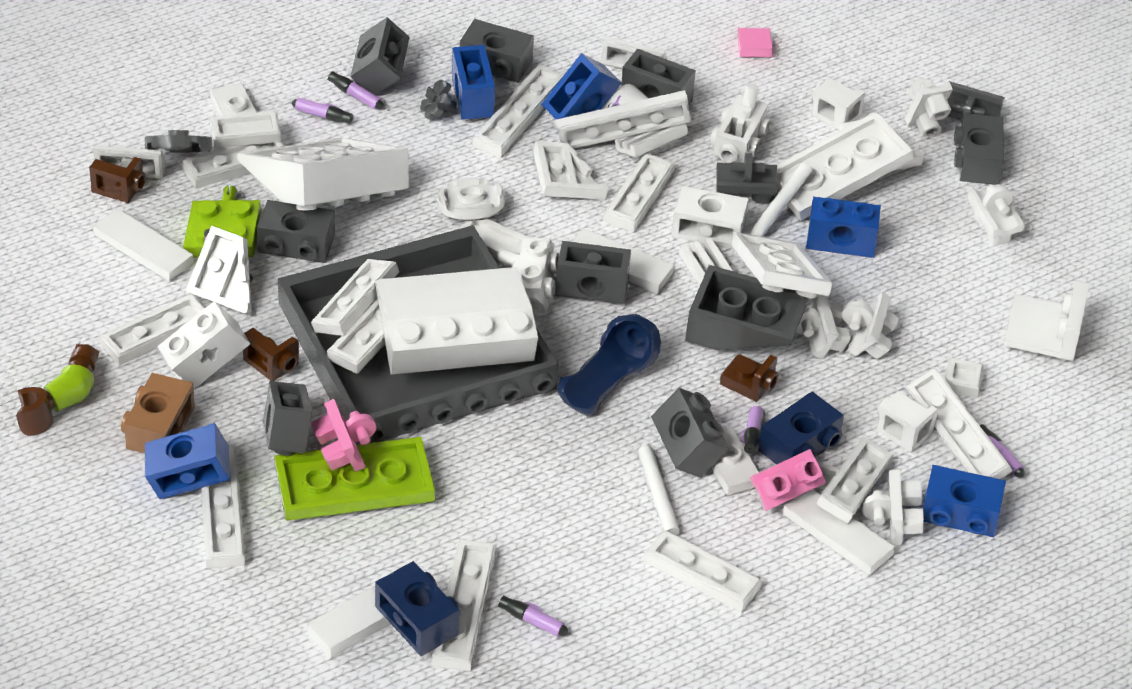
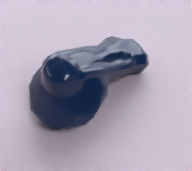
[557,314,661,416]

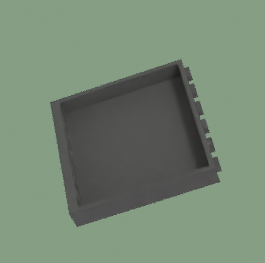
[278,225,559,445]

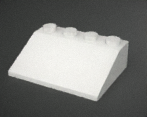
[237,137,409,210]
[375,267,538,375]

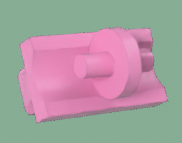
[311,399,377,472]
[749,449,826,511]

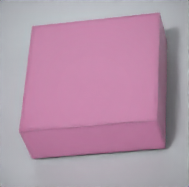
[737,28,772,57]

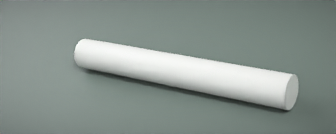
[749,162,812,236]
[638,445,680,536]

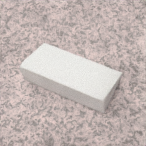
[601,36,667,69]
[93,145,166,179]

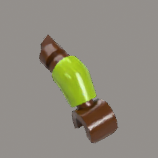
[16,344,100,436]

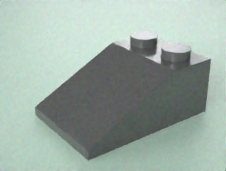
[685,265,809,350]

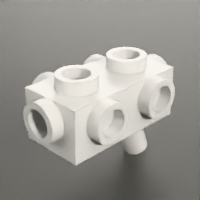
[710,84,771,163]
[498,238,559,313]

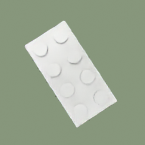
[777,112,914,221]
[731,231,832,298]

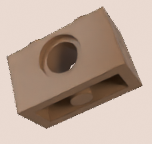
[121,373,195,453]

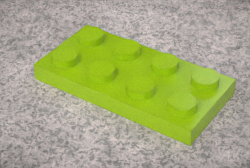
[274,437,435,521]

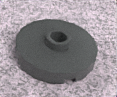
[145,130,212,153]

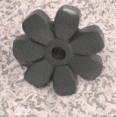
[420,80,457,121]

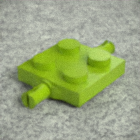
[183,185,262,258]

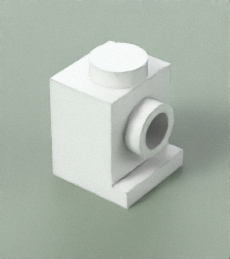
[811,78,865,130]
[877,391,938,453]

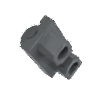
[947,81,1005,122]
[716,153,778,204]

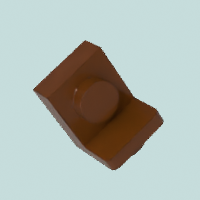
[89,157,146,203]
[243,327,299,381]
[720,353,779,402]

